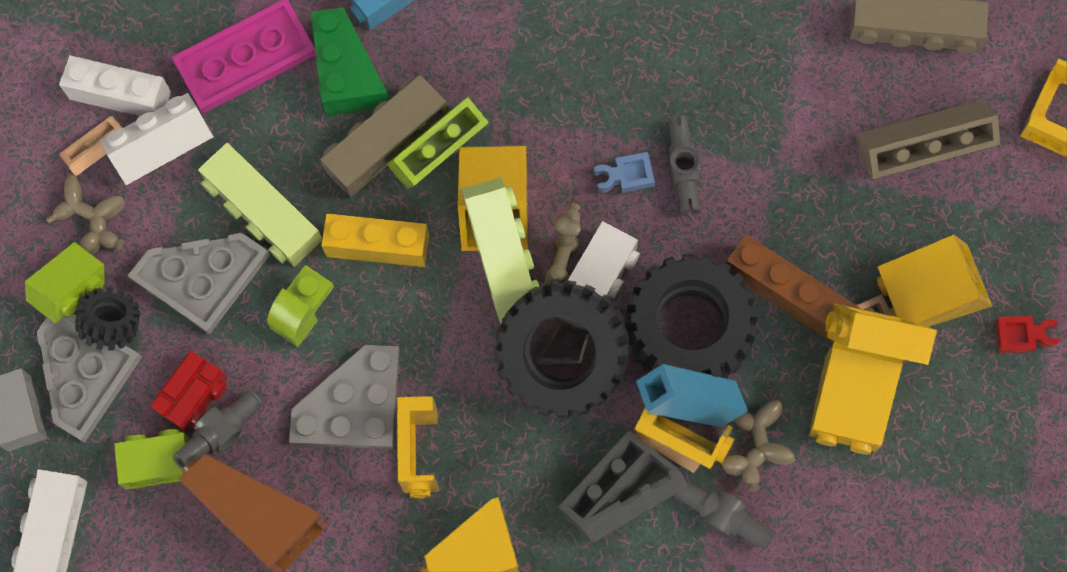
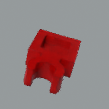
[995,316,1060,353]

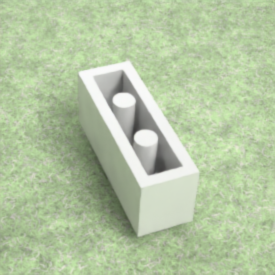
[59,55,171,116]
[101,93,213,185]
[558,221,640,334]
[12,469,87,572]

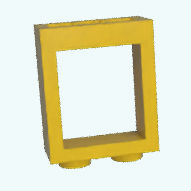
[825,304,937,365]

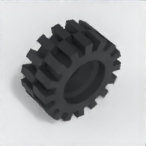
[75,287,140,351]

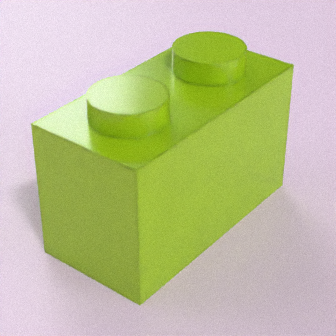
[25,242,105,324]
[114,429,190,490]

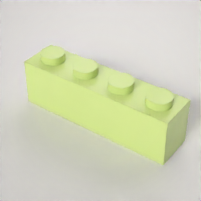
[198,143,322,267]
[461,177,539,324]

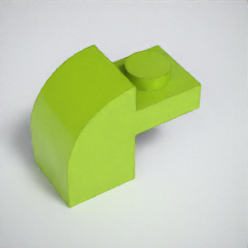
[267,265,334,347]

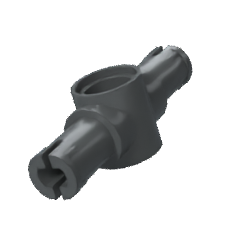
[667,115,701,216]
[173,390,262,470]
[674,480,775,550]

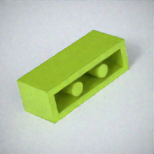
[386,97,489,189]

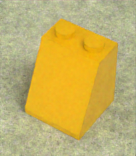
[458,146,528,251]
[877,235,992,327]
[808,341,903,455]
[421,497,519,572]

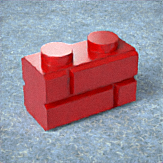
[150,350,228,434]

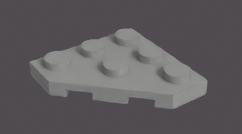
[128,233,270,334]
[37,314,142,443]
[289,345,400,449]

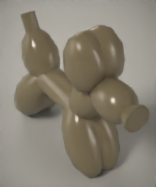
[46,175,125,255]
[544,203,581,285]
[722,400,795,492]

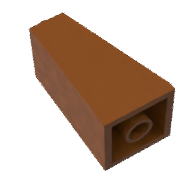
[179,454,329,572]

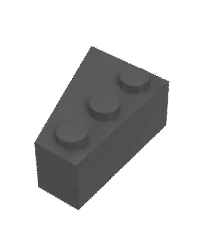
[558,430,688,543]

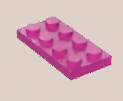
[172,0,316,114]

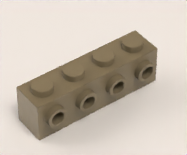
[849,0,989,54]
[320,75,448,198]
[856,100,1000,179]

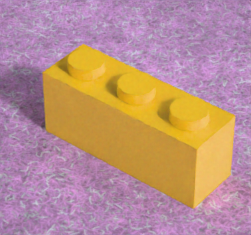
[321,214,430,267]

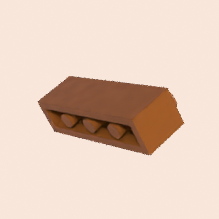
[726,234,861,343]

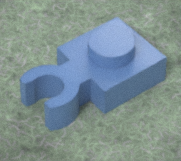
[594,152,655,193]

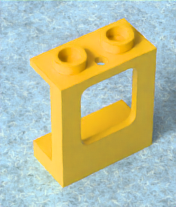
[1020,59,1067,157]
[397,396,439,499]
[635,407,735,469]

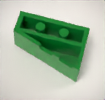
[311,7,389,116]

